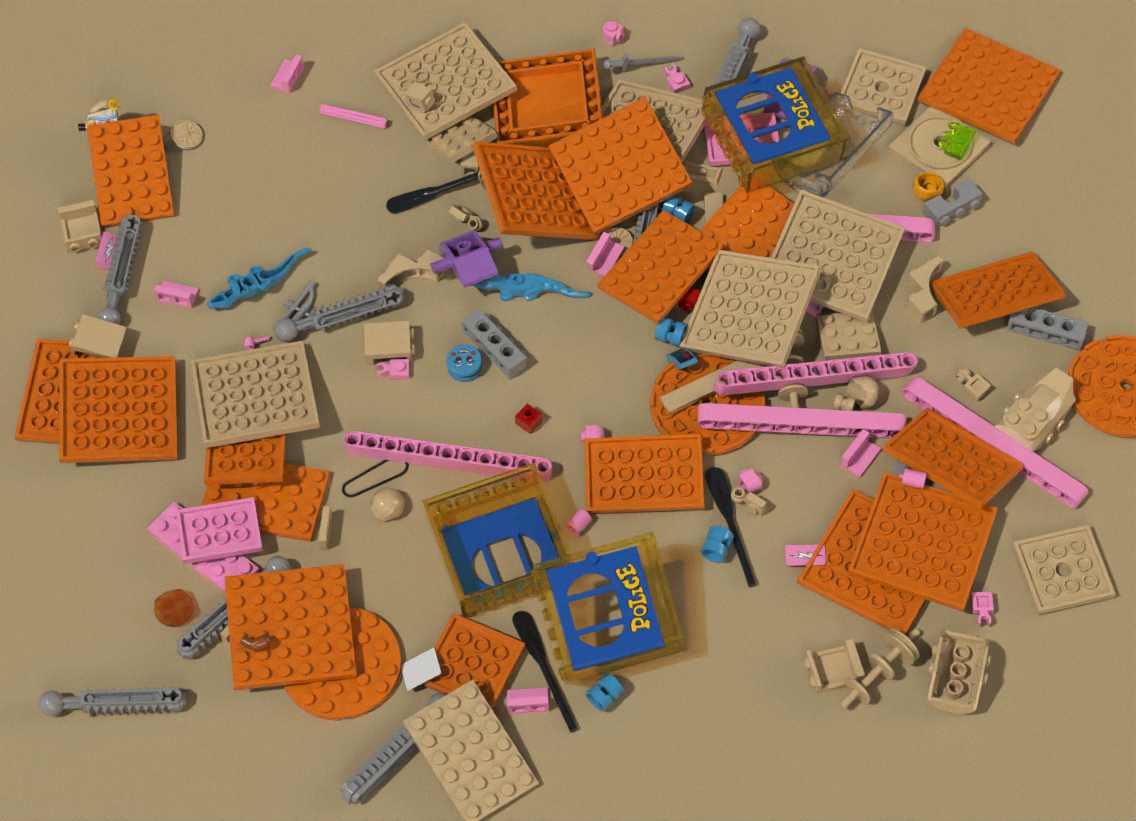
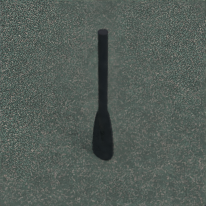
[386,172,479,214]
[705,467,756,588]
[512,611,578,733]

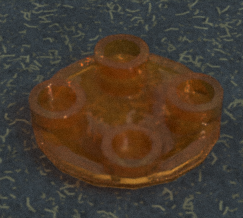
[154,589,194,627]

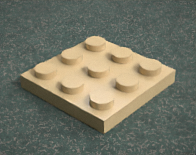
[426,115,498,163]
[816,311,881,361]

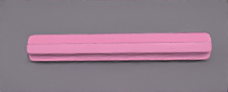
[319,104,388,128]

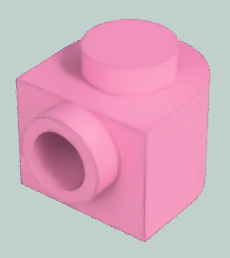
[603,21,624,46]
[581,425,604,442]
[737,468,763,494]

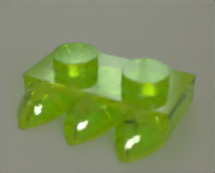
[937,122,976,160]

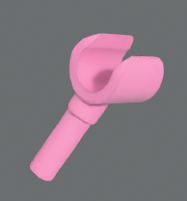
[244,336,270,350]

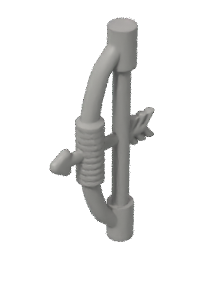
[273,281,315,330]

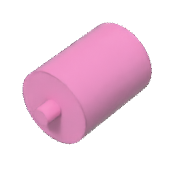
[899,468,926,489]
[565,509,592,536]

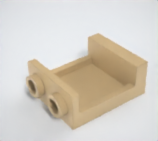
[57,200,102,253]
[69,314,126,358]
[364,321,415,365]
[803,639,865,694]

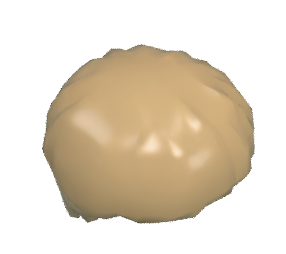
[847,376,879,409]
[371,488,405,522]

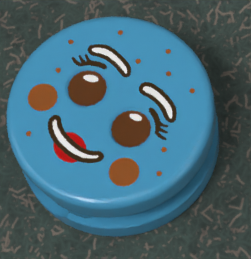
[446,345,482,382]

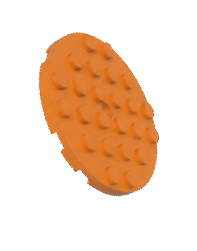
[1068,335,1136,438]
[650,354,765,455]
[283,607,401,721]

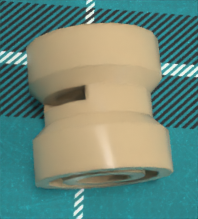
[833,393,856,411]

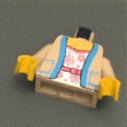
[78,97,121,132]

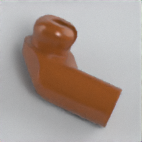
[240,634,271,652]

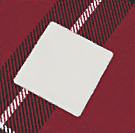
[401,648,441,691]

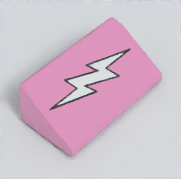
[96,231,117,270]
[785,544,826,566]

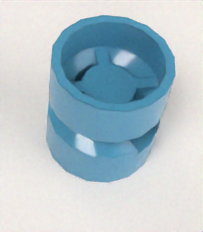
[662,195,696,224]
[655,317,688,347]
[701,525,734,563]
[585,673,624,712]

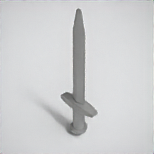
[603,53,684,73]

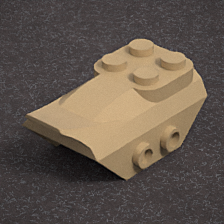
[994,368,1076,452]
[927,629,991,715]

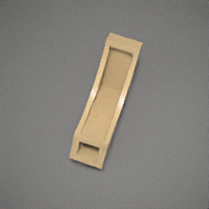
[378,250,447,290]
[907,255,943,323]

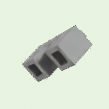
[923,179,982,229]

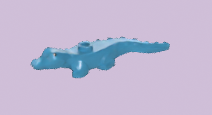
[207,248,312,309]
[473,273,592,301]

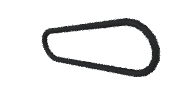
[342,459,409,497]

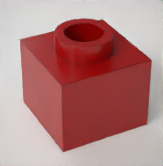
[679,288,701,312]
[515,403,542,434]

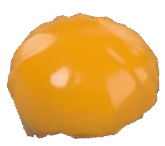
[913,172,944,202]

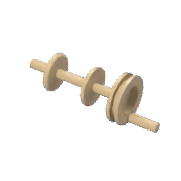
[778,328,808,408]
[839,628,920,709]

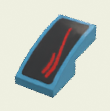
[666,349,698,369]

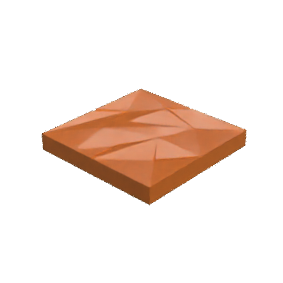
[493,48,603,147]

